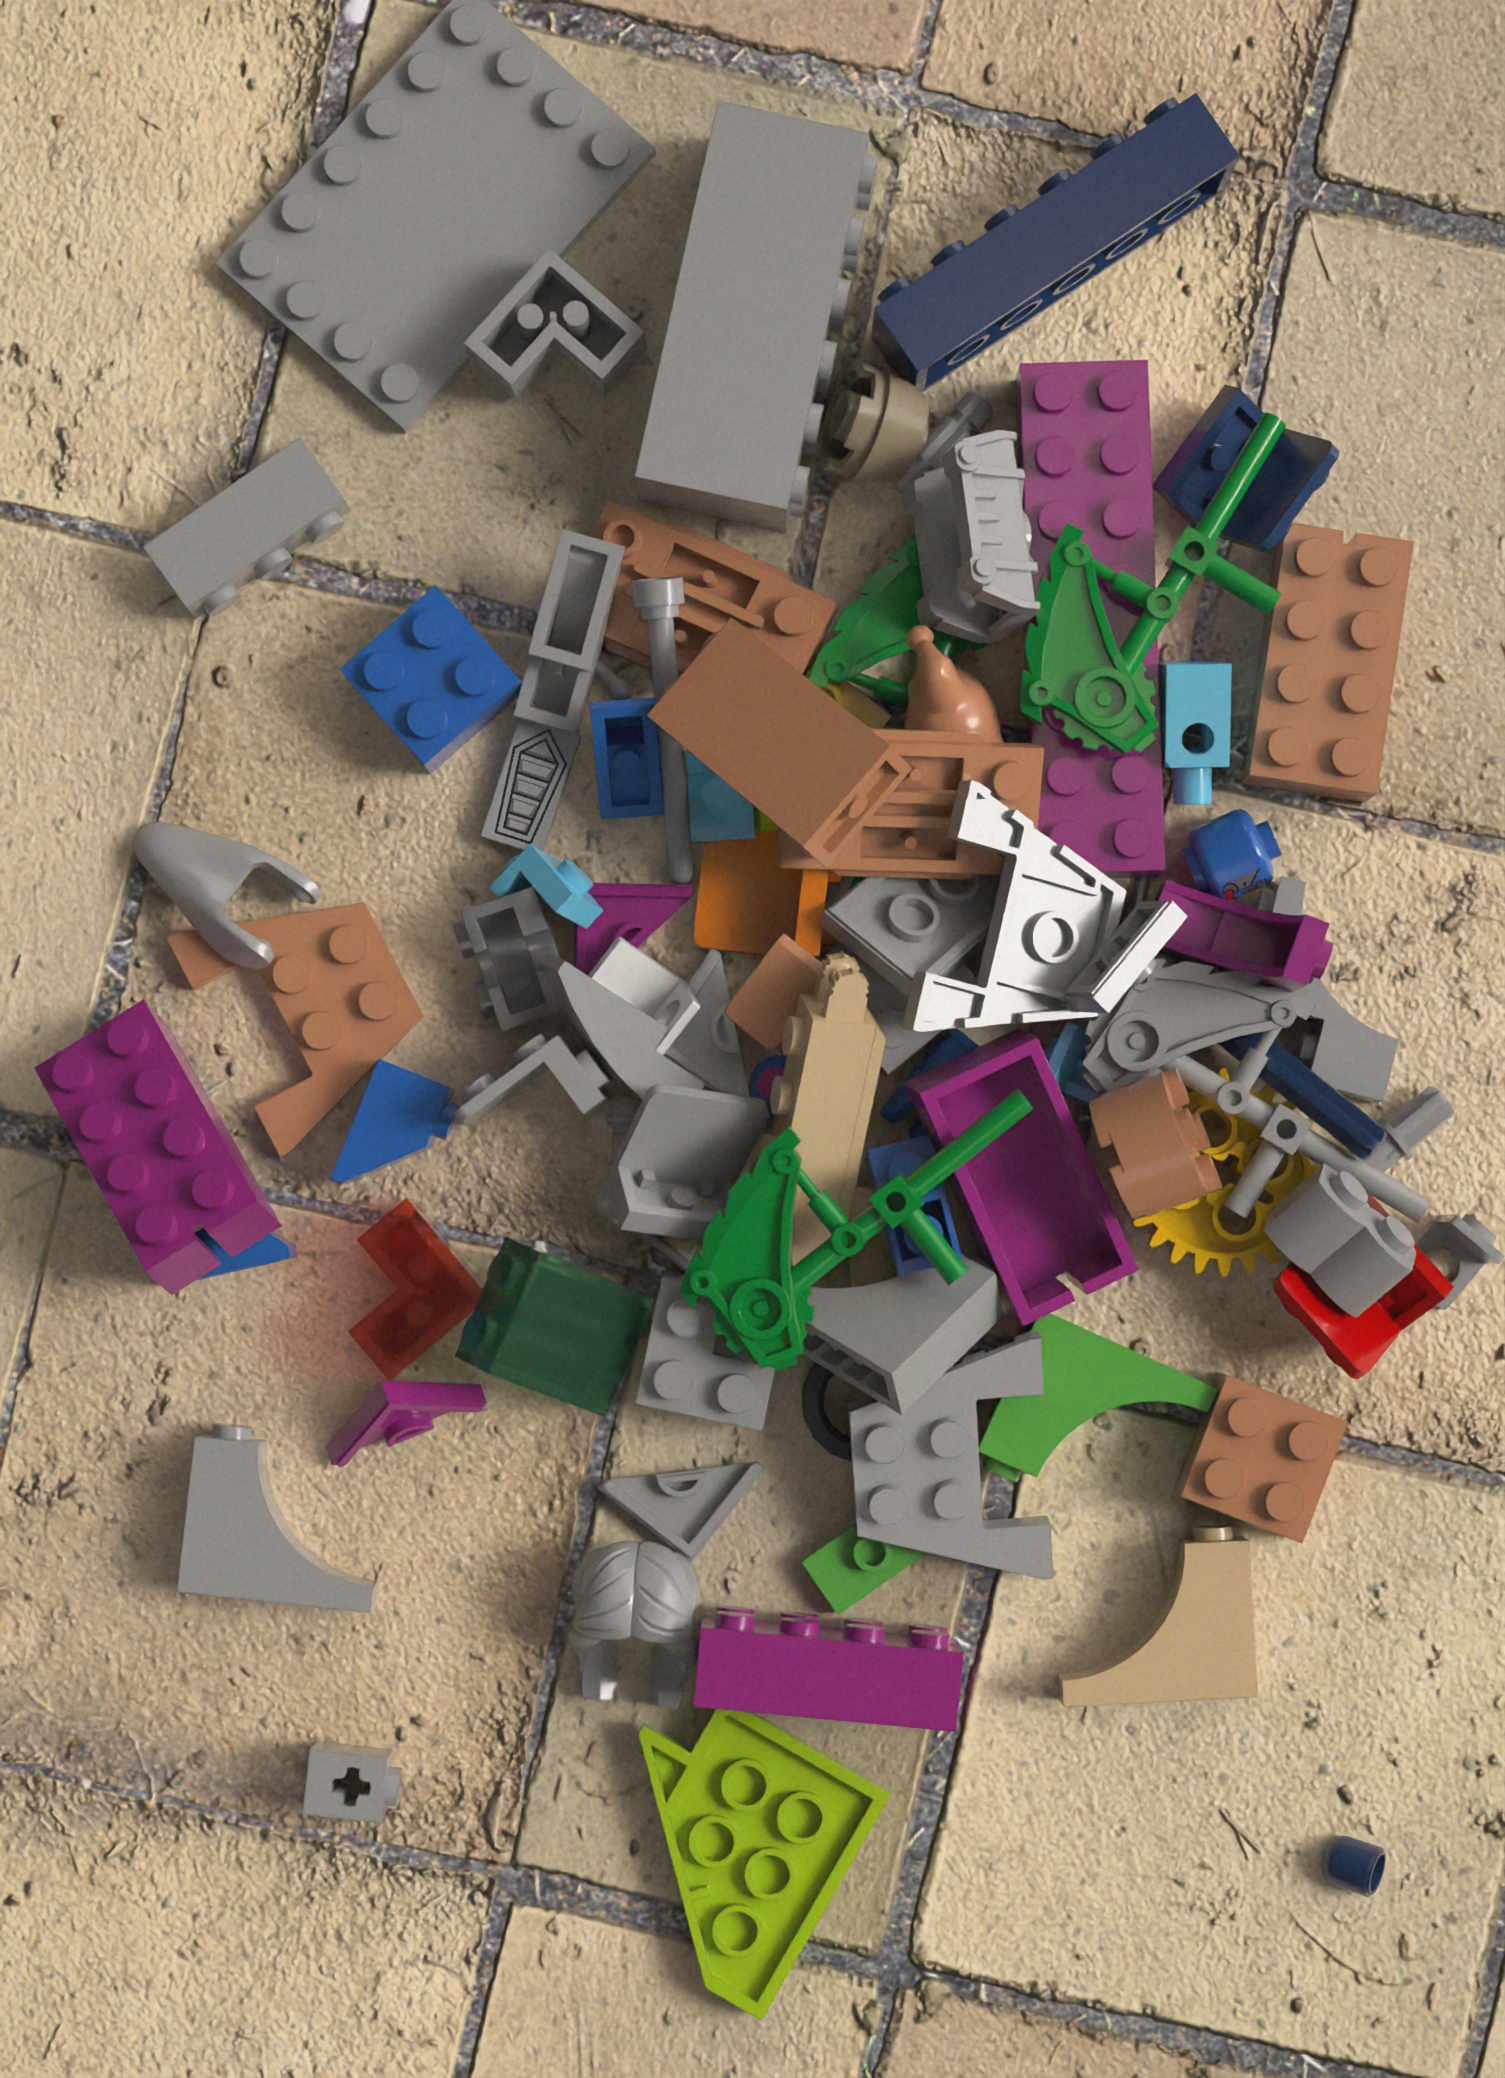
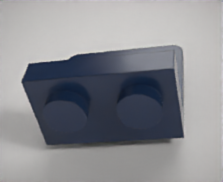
[1152,385,1339,552]

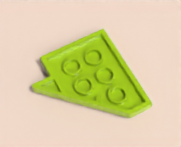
[639,1709,891,2021]

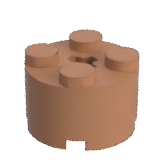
[1089,1067,1222,1219]

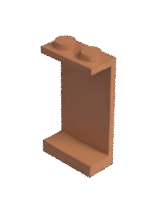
[647,617,912,869]

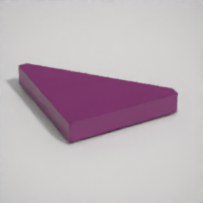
[573,883,693,976]
[326,1381,487,1467]

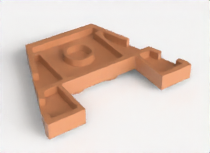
[166,902,424,1158]

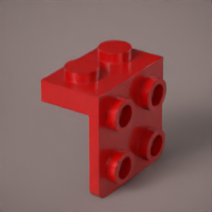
[1272,1193,1454,1379]

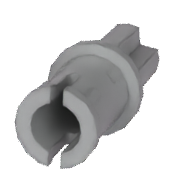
[1349,1086,1454,1173]

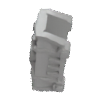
[902,430,1040,643]

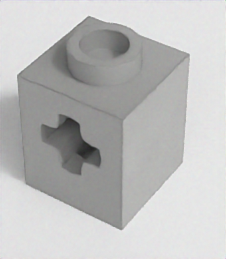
[302,1741,402,1823]

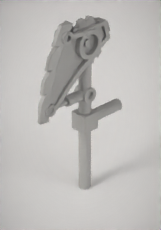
[1081,959,1431,1223]

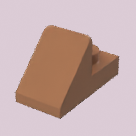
[725,934,823,1054]

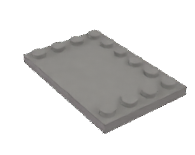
[215,0,656,434]

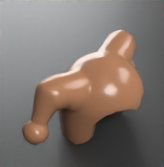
[904,625,1004,743]

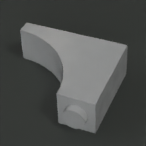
[803,1254,1004,1415]
[177,1423,379,1613]

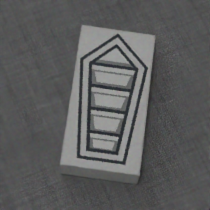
[480,717,581,851]

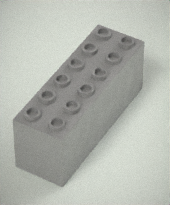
[635,101,878,532]

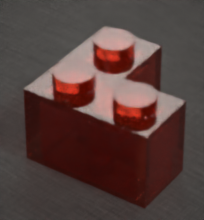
[348,1198,495,1381]

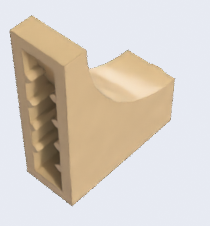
[1058,1525,1258,1707]

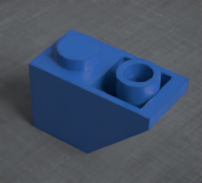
[865,1134,963,1277]

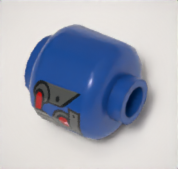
[1182,809,1282,901]

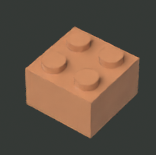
[1173,1372,1348,1544]

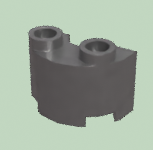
[452,887,563,1032]

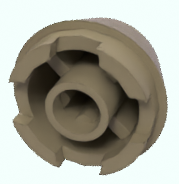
[816,359,929,483]

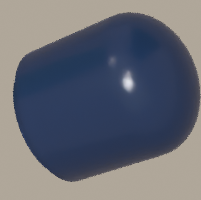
[1321,1836,1386,1897]

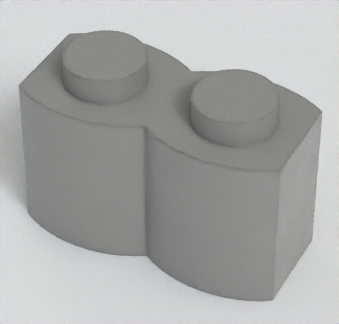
[1264,1163,1416,1318]

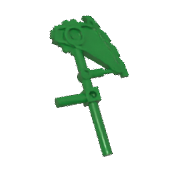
[1020,412,1286,756]
[807,534,999,890]
[679,1088,1034,1372]

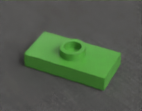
[801,1523,927,1615]

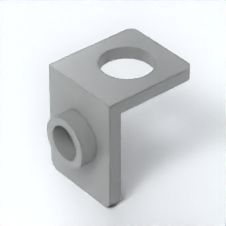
[1416,1213,1505,1309]

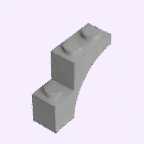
[1254,876,1399,1104]

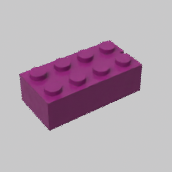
[34,999,282,1295]
[904,1028,1139,1326]
[693,1605,964,1732]

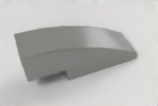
[514,529,625,733]
[542,952,706,1102]

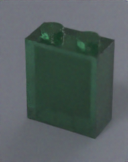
[455,1236,656,1417]

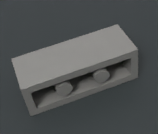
[143,437,351,619]

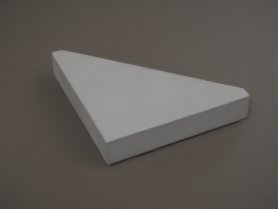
[598,1462,765,1562]

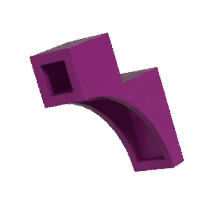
[1155,880,1334,992]

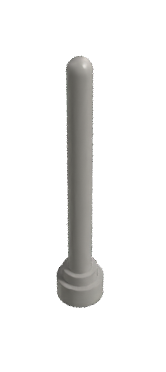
[632,576,694,884]

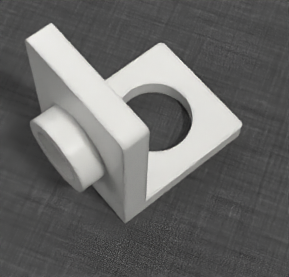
[588,937,700,1055]

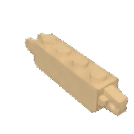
[758,951,887,1266]

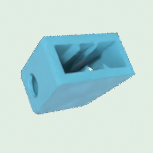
[1158,661,1232,805]

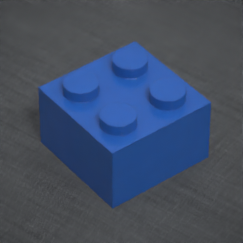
[339,585,522,774]

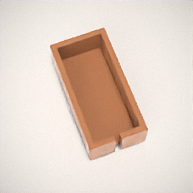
[1240,523,1414,803]

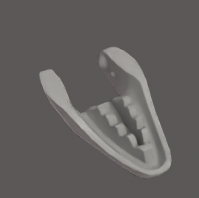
[132,822,322,969]

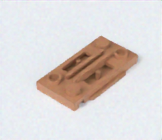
[591,499,839,678]
[775,728,1044,880]

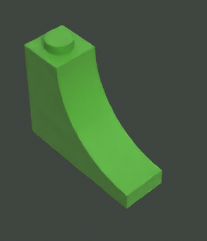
[978,1313,1218,1482]

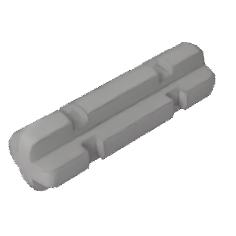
[891,391,993,494]

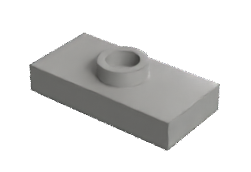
[1064,901,1188,1013]

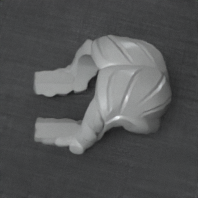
[568,1541,699,1709]

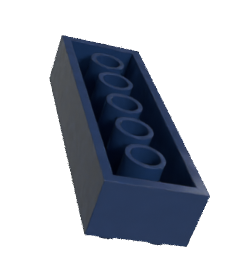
[871,93,1240,392]

